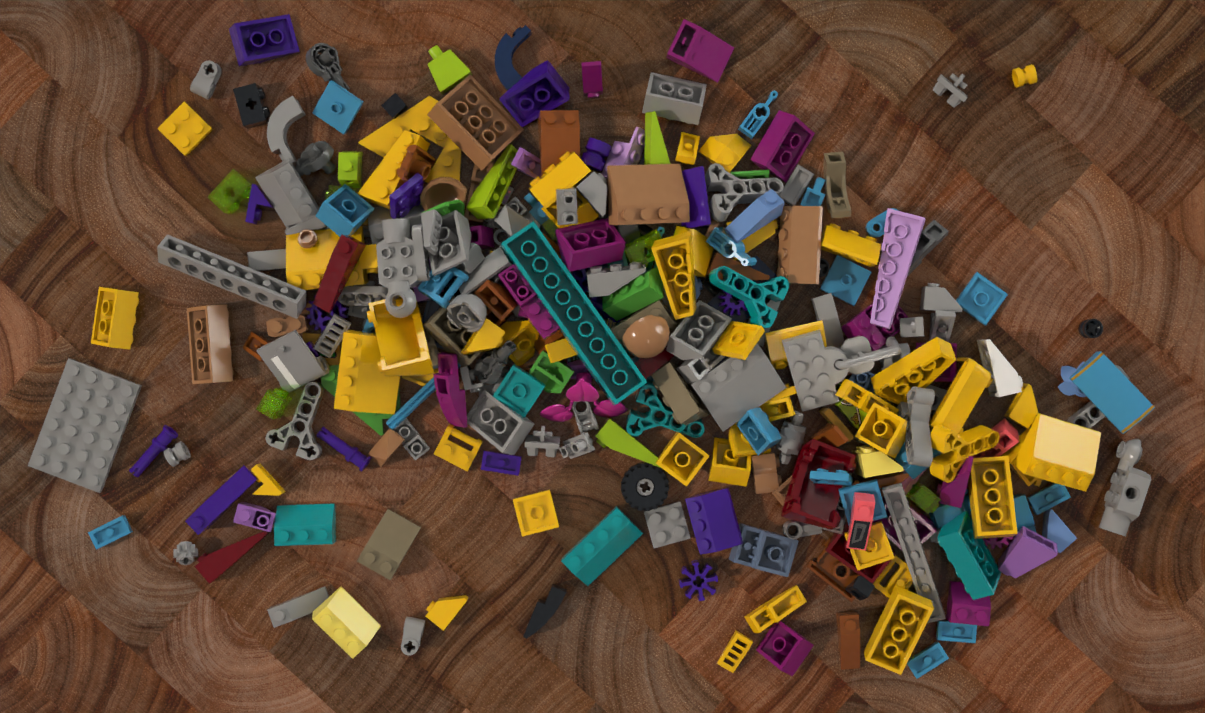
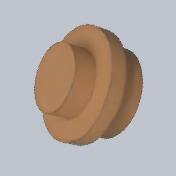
[298,229,318,248]

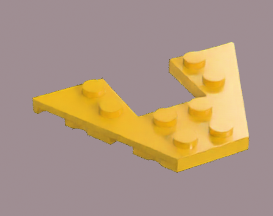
[358,96,462,183]

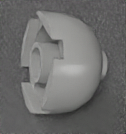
[447,293,487,332]

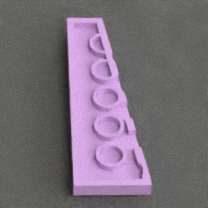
[870,208,926,329]

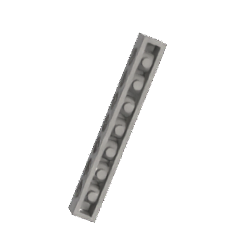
[157,234,306,319]

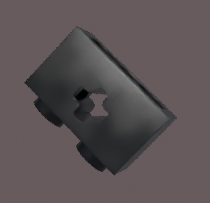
[233,83,271,129]

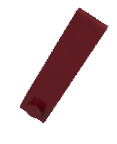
[313,234,366,313]
[194,531,270,584]

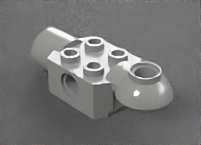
[376,218,423,318]
[1099,439,1151,537]

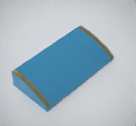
[1069,351,1155,434]

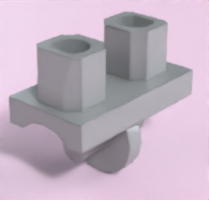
[933,73,968,107]
[556,188,578,225]
[525,425,560,457]
[559,432,595,459]

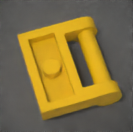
[434,423,483,472]
[873,555,913,598]

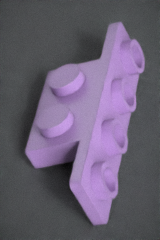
[601,127,645,179]

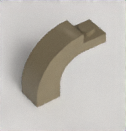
[823,152,851,218]

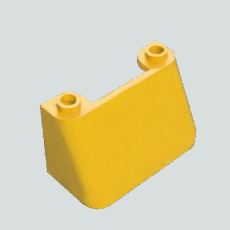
[366,293,434,376]

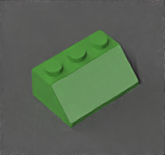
[602,267,664,321]

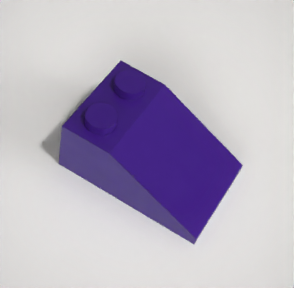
[229,14,300,67]
[500,60,570,127]

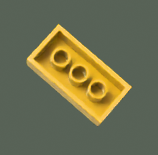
[968,456,1018,539]
[864,586,934,675]

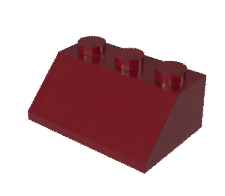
[825,518,896,584]

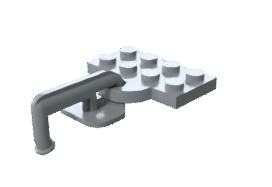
[782,330,901,412]

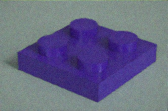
[389,173,424,219]

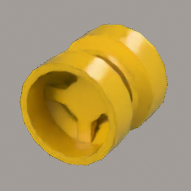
[1012,64,1037,88]

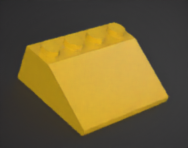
[286,226,369,290]
[334,330,400,414]
[1013,413,1101,492]

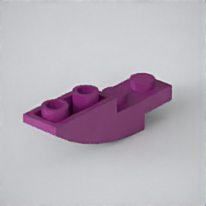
[498,264,560,340]
[434,352,468,428]

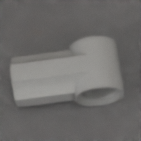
[782,520,823,539]

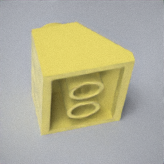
[852,445,904,478]
[312,586,381,659]

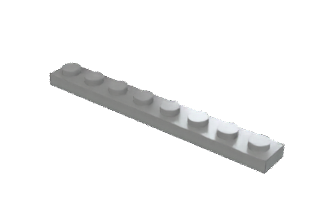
[882,483,946,623]

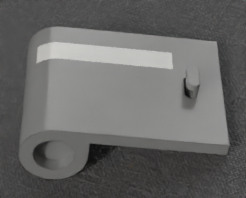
[256,329,330,392]

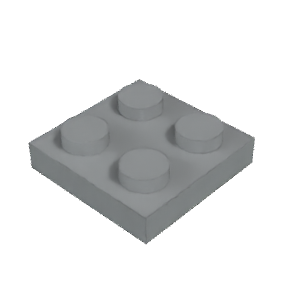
[644,501,691,548]

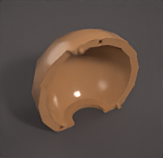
[420,177,467,211]
[622,315,670,359]

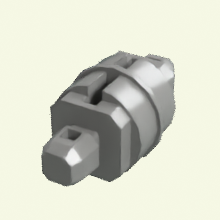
[776,411,807,465]

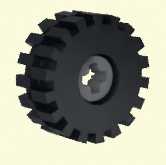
[621,462,669,511]

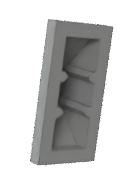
[494,204,531,236]

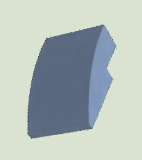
[729,523,799,577]

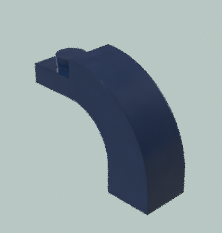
[495,25,532,91]

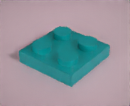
[493,364,546,418]

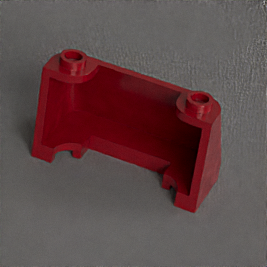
[781,439,856,530]

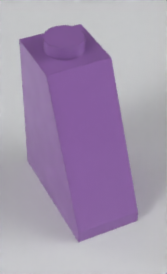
[998,526,1058,578]

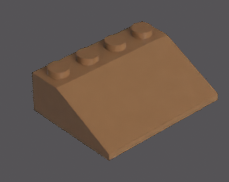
[427,75,524,171]
[607,164,690,225]

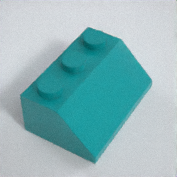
[274,503,336,546]

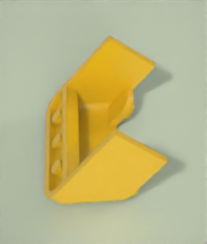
[929,357,993,434]

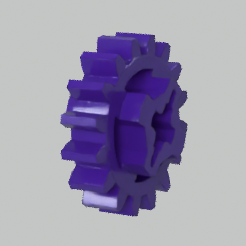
[306,295,349,333]

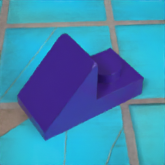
[245,184,274,225]

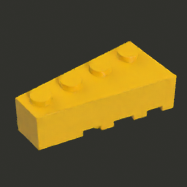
[357,130,430,210]

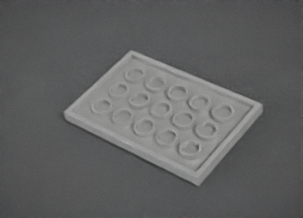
[28,358,142,493]

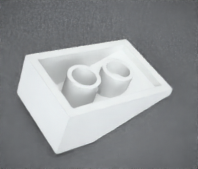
[977,339,1023,397]

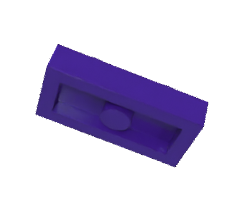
[481,450,522,476]

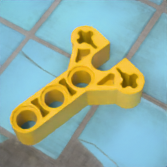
[930,424,1000,483]

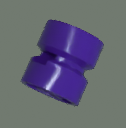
[581,137,612,172]

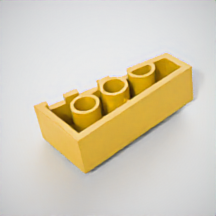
[651,231,697,320]
[871,337,956,405]

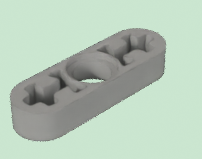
[412,224,430,282]
[338,286,388,306]

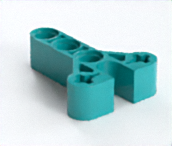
[709,266,789,329]
[626,380,705,438]

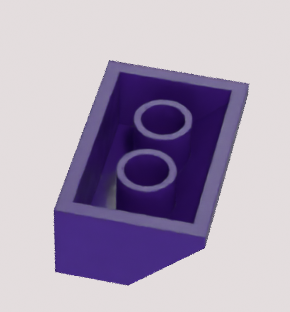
[681,166,711,229]
[685,488,743,555]

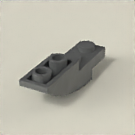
[907,220,949,276]

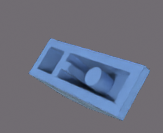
[725,189,785,243]

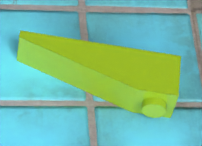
[644,111,670,165]
[467,144,518,219]
[595,418,661,468]

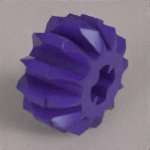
[718,283,747,316]

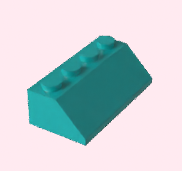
[561,506,643,586]
[937,511,1002,600]

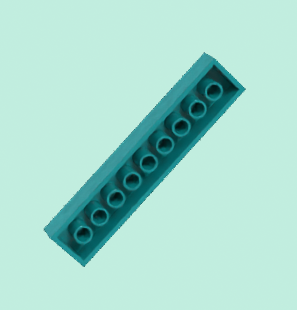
[501,221,647,405]

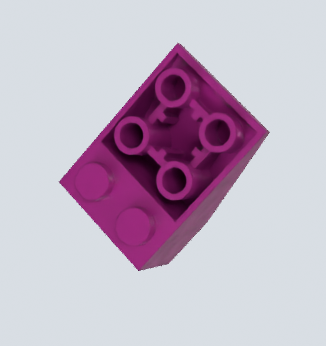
[666,19,734,83]
[841,302,909,351]

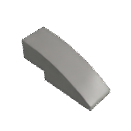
[811,293,844,349]

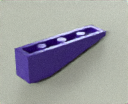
[185,465,257,535]

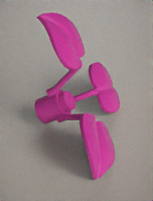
[540,372,628,422]

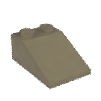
[357,509,421,580]

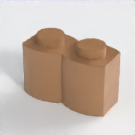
[266,315,310,337]
[751,452,782,494]

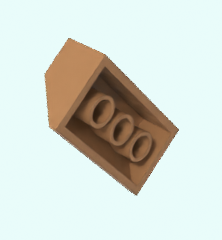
[777,206,823,285]
[187,305,234,384]

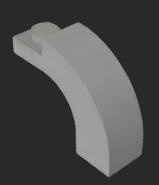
[267,96,306,166]

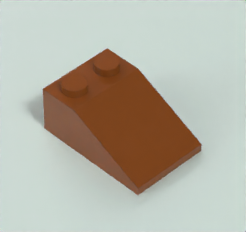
[538,110,580,174]

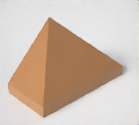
[367,428,405,467]

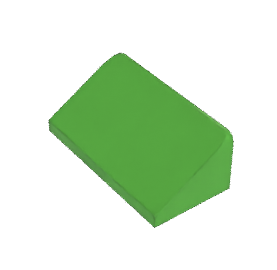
[730,170,769,179]

